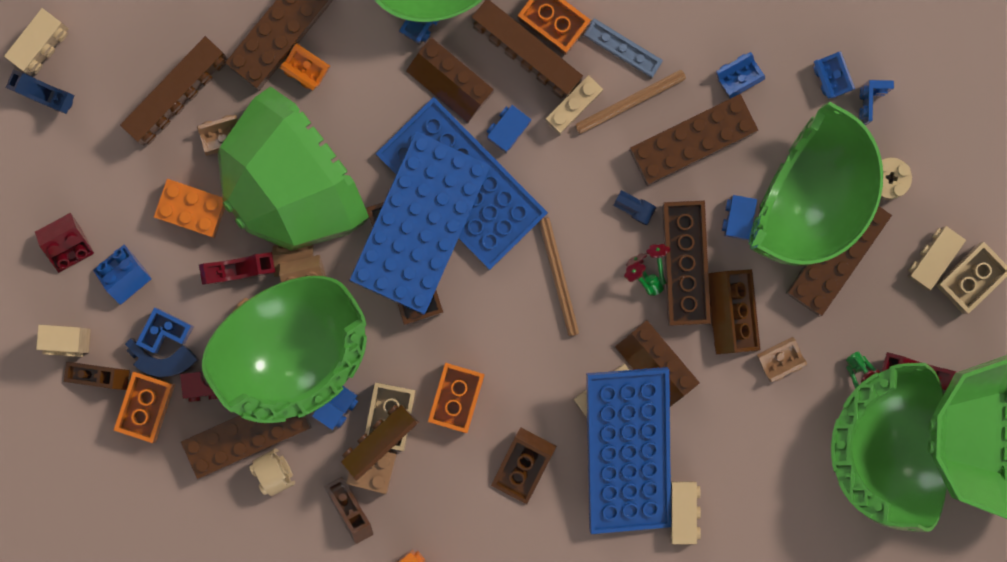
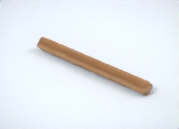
[575,70,686,134]
[539,217,579,336]

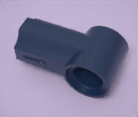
[613,190,657,225]

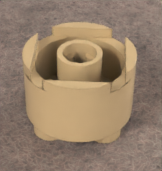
[881,158,912,200]
[249,448,295,496]

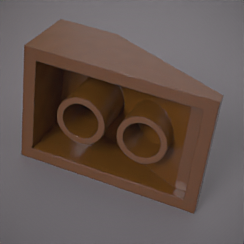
[491,428,557,504]

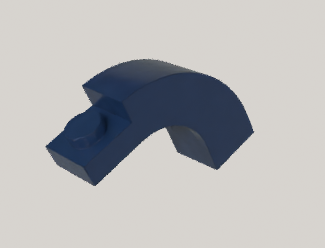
[5,69,75,114]
[125,338,199,377]

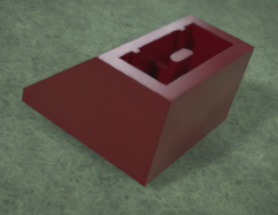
[35,213,94,273]

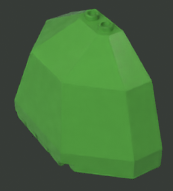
[218,86,369,251]
[927,355,1007,519]

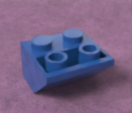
[93,244,152,305]

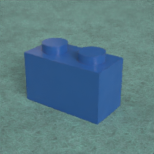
[487,105,532,154]
[722,195,757,240]

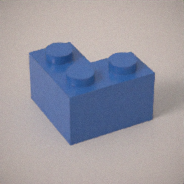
[136,307,194,354]
[312,385,359,430]

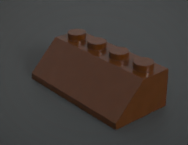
[406,37,494,123]
[708,269,761,355]
[615,320,700,407]
[341,405,419,481]

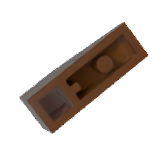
[64,362,130,390]
[324,477,374,544]

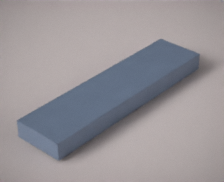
[583,18,663,78]

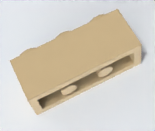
[545,75,603,135]
[908,226,966,291]
[671,481,701,544]

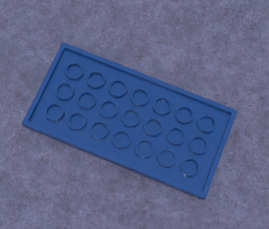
[376,97,548,270]
[349,131,490,315]
[586,367,671,534]

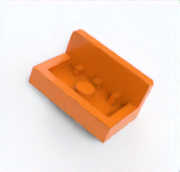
[280,44,330,90]

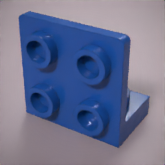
[859,80,894,125]

